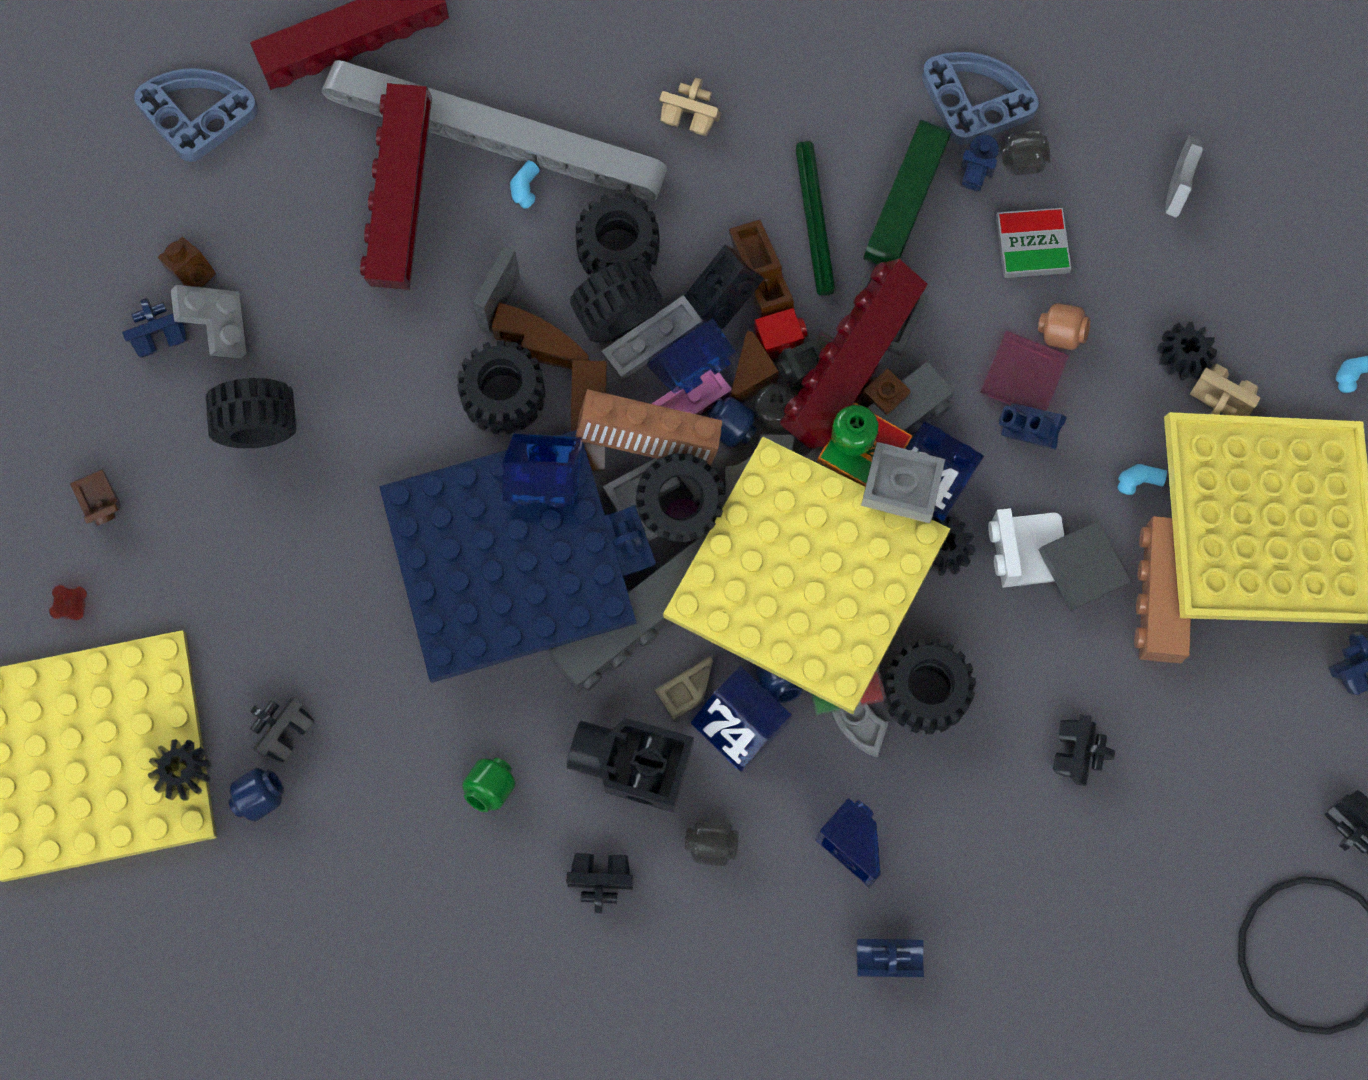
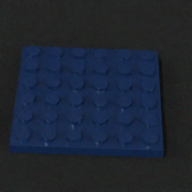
[379,430,637,683]

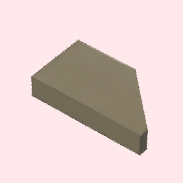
[655,656,713,722]

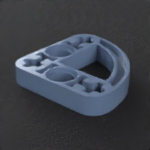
[922,52,1039,145]
[134,68,258,162]

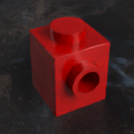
[754,308,808,360]

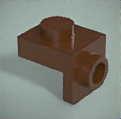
[157,236,216,287]
[860,368,910,415]
[70,469,121,526]

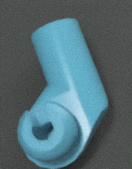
[510,160,540,209]
[1336,356,1368,393]
[1117,464,1167,495]

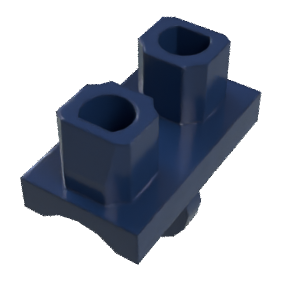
[961,135,999,192]
[122,298,188,358]
[999,403,1067,450]
[602,505,657,577]
[1329,632,1368,695]
[856,939,924,978]

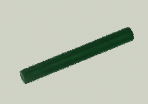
[796,141,835,296]

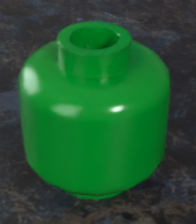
[832,405,878,456]
[462,757,516,812]

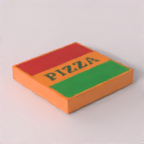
[817,402,912,487]

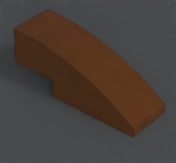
[729,219,794,318]
[492,303,589,370]
[571,360,608,471]

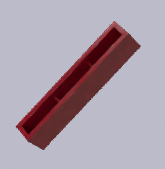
[250,0,449,90]
[360,83,432,290]
[779,259,928,449]

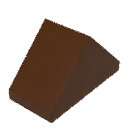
[731,331,779,402]

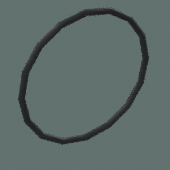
[1238,876,1368,1035]

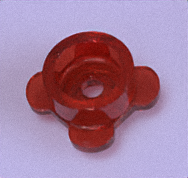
[49,585,87,621]

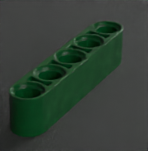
[863,119,952,265]

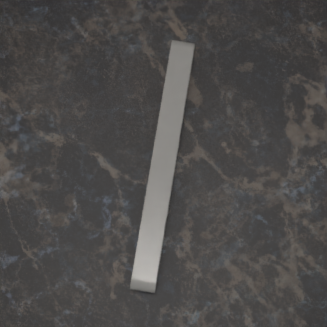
[322,60,668,201]

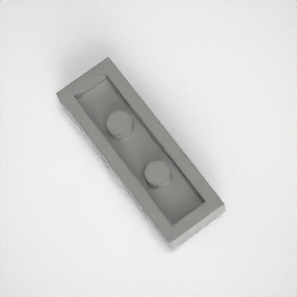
[601,295,703,381]

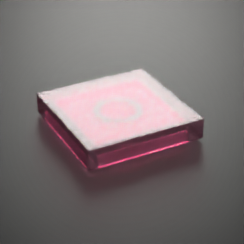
[980,331,1069,411]

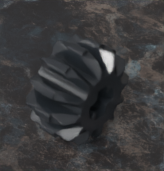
[1157,321,1217,381]
[929,516,976,576]
[148,739,212,801]

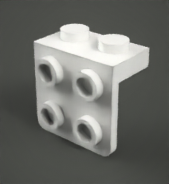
[988,508,1065,588]

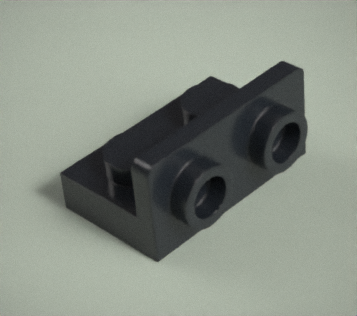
[684,245,764,329]

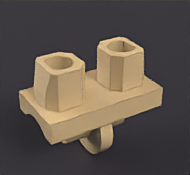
[659,78,721,137]
[1190,364,1260,416]

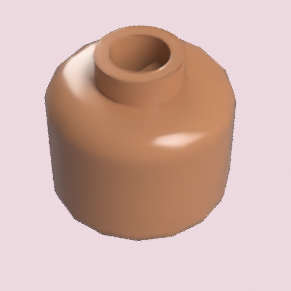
[1038,303,1091,350]

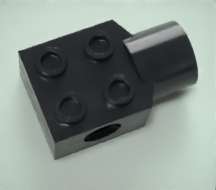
[567,718,694,813]

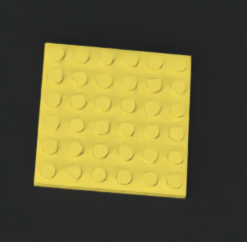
[1164,412,1368,624]
[663,437,950,714]
[0,630,217,882]

